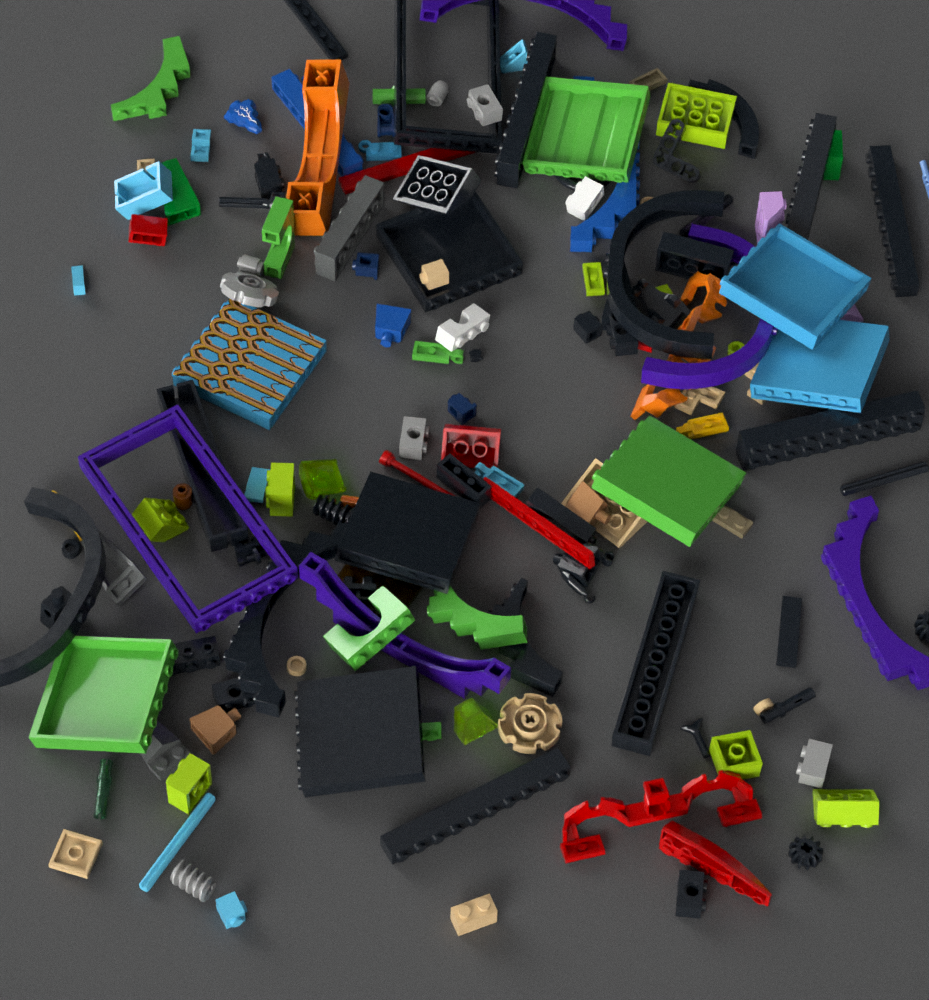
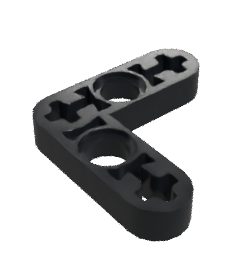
[653,119,701,183]

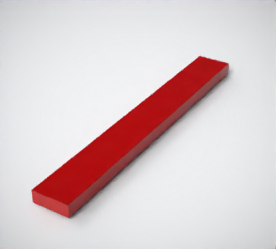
[338,148,475,195]
[483,477,595,569]

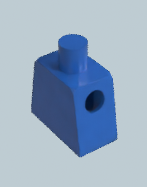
[375,304,411,347]

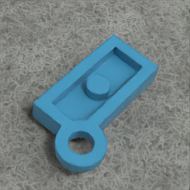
[358,140,402,161]

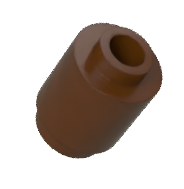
[172,483,193,510]

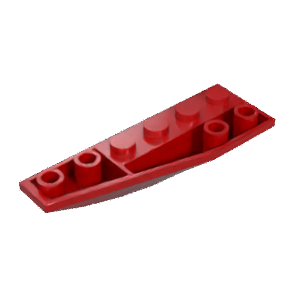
[659,821,772,907]

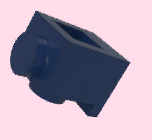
[352,252,379,280]
[448,393,477,425]

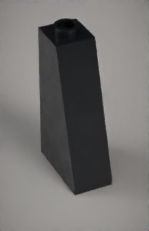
[527,488,597,545]

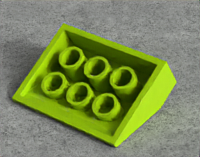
[656,83,737,149]

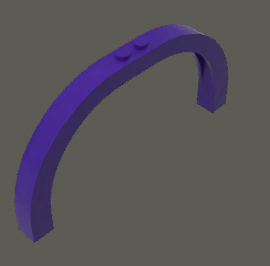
[641,224,778,389]

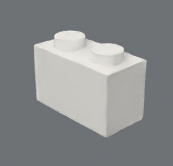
[566,176,604,221]

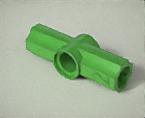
[372,86,426,106]

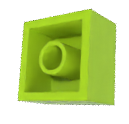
[265,463,295,517]
[709,730,763,779]
[166,753,212,815]

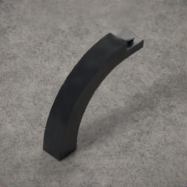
[688,79,759,159]

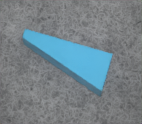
[71,265,86,295]

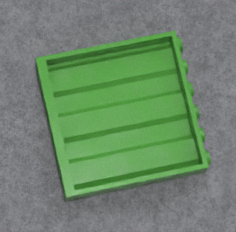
[523,77,651,183]

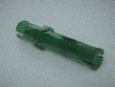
[93,759,113,820]

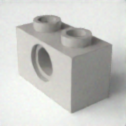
[467,84,503,126]
[399,416,430,460]

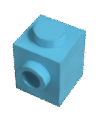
[215,891,247,929]

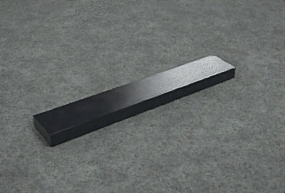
[284,0,348,61]

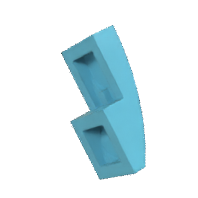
[190,129,211,162]
[244,467,270,503]

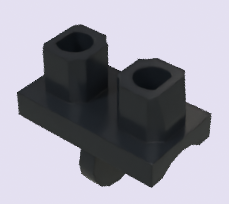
[234,536,268,567]
[343,576,376,602]

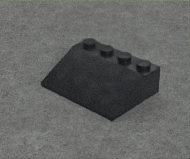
[393,155,482,215]

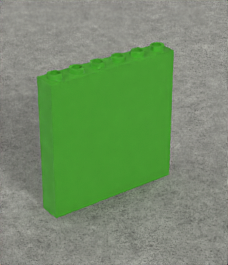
[591,415,746,547]
[29,636,178,754]

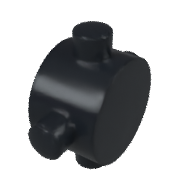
[468,349,483,362]

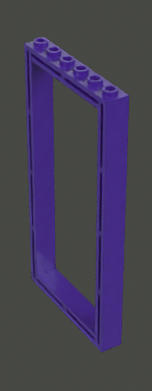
[78,405,298,634]

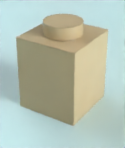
[420,259,449,290]

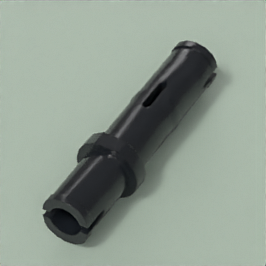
[760,687,816,724]

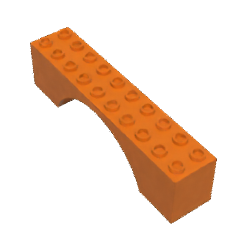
[286,59,350,236]

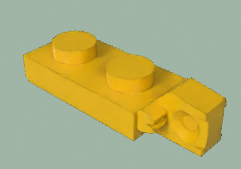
[676,413,729,439]

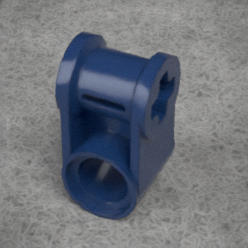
[377,104,394,138]

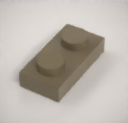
[712,505,753,539]

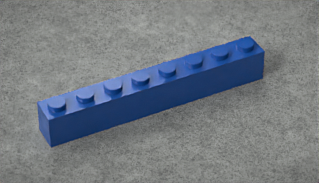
[271,69,364,177]

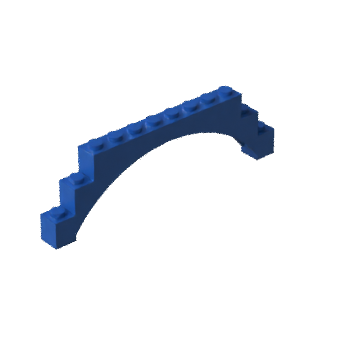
[570,76,640,252]

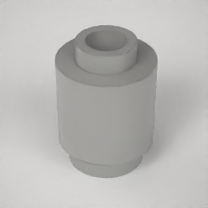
[426,80,449,106]
[237,254,264,276]

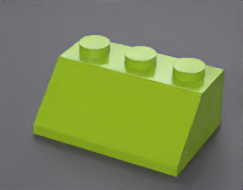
[812,789,879,828]

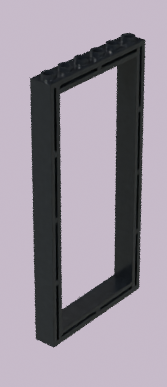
[394,0,502,154]

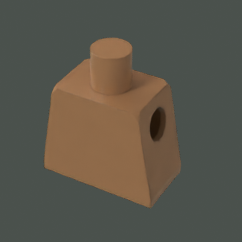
[565,481,611,526]
[190,706,241,755]

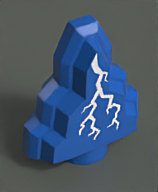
[224,99,262,134]

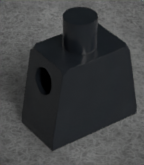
[40,586,71,630]

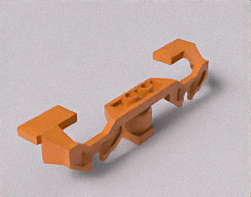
[630,271,727,420]

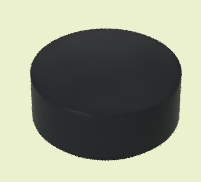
[61,539,81,559]

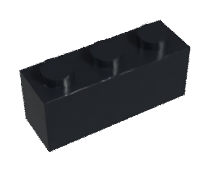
[436,454,492,508]

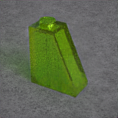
[454,697,498,745]

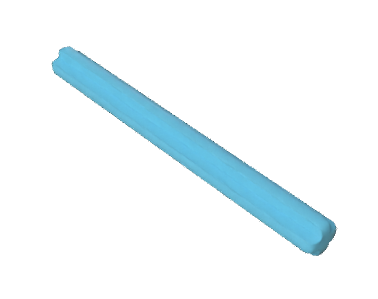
[139,793,216,892]

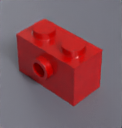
[128,214,168,246]

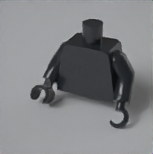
[553,543,614,604]

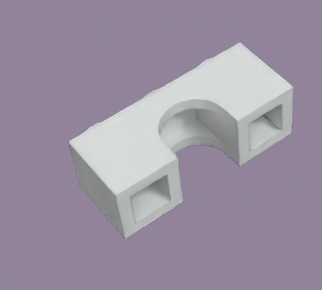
[435,303,490,352]

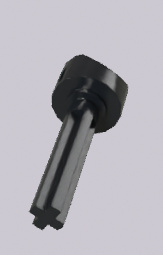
[219,192,286,209]

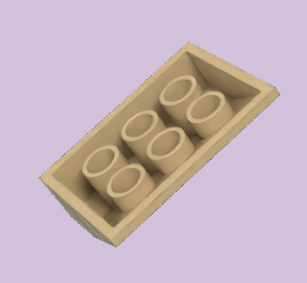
[561,458,647,548]

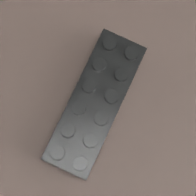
[314,175,384,281]

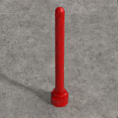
[379,450,455,496]

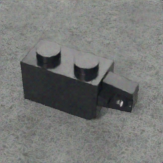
[254,152,285,199]

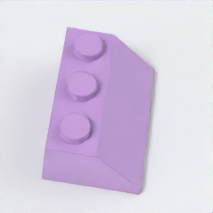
[755,191,786,244]

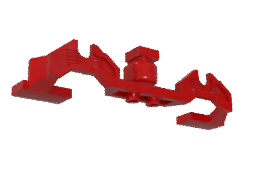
[560,770,762,863]

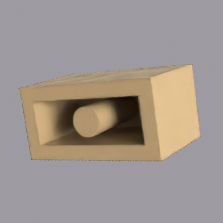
[450,893,498,936]

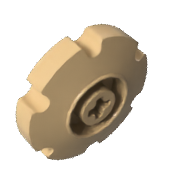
[498,693,562,754]

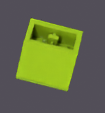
[132,498,190,542]

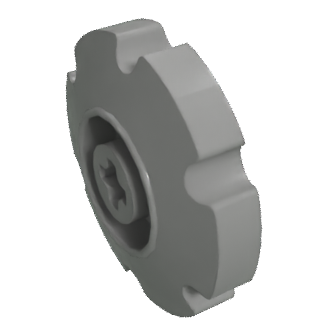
[220,272,279,307]

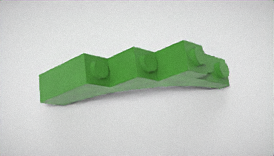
[111,36,190,121]
[427,587,528,650]

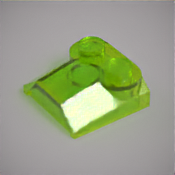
[299,459,347,500]

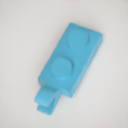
[474,462,524,498]

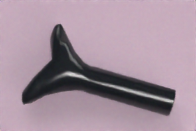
[680,718,710,758]

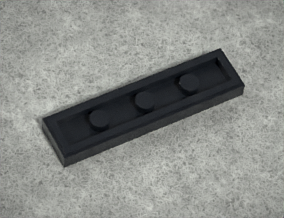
[776,596,802,668]

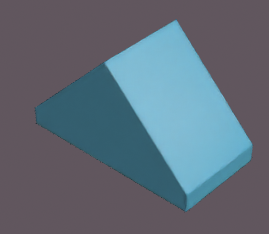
[500,39,528,73]

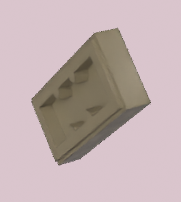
[629,68,668,91]

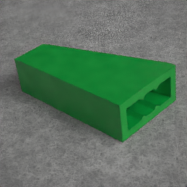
[162,158,201,226]

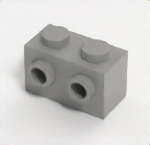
[796,739,833,788]

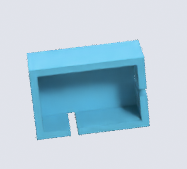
[114,161,173,220]

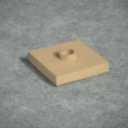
[48,829,103,879]

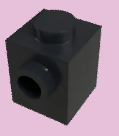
[573,311,602,344]

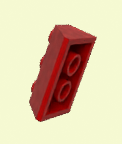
[441,424,501,469]

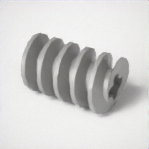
[170,860,216,902]

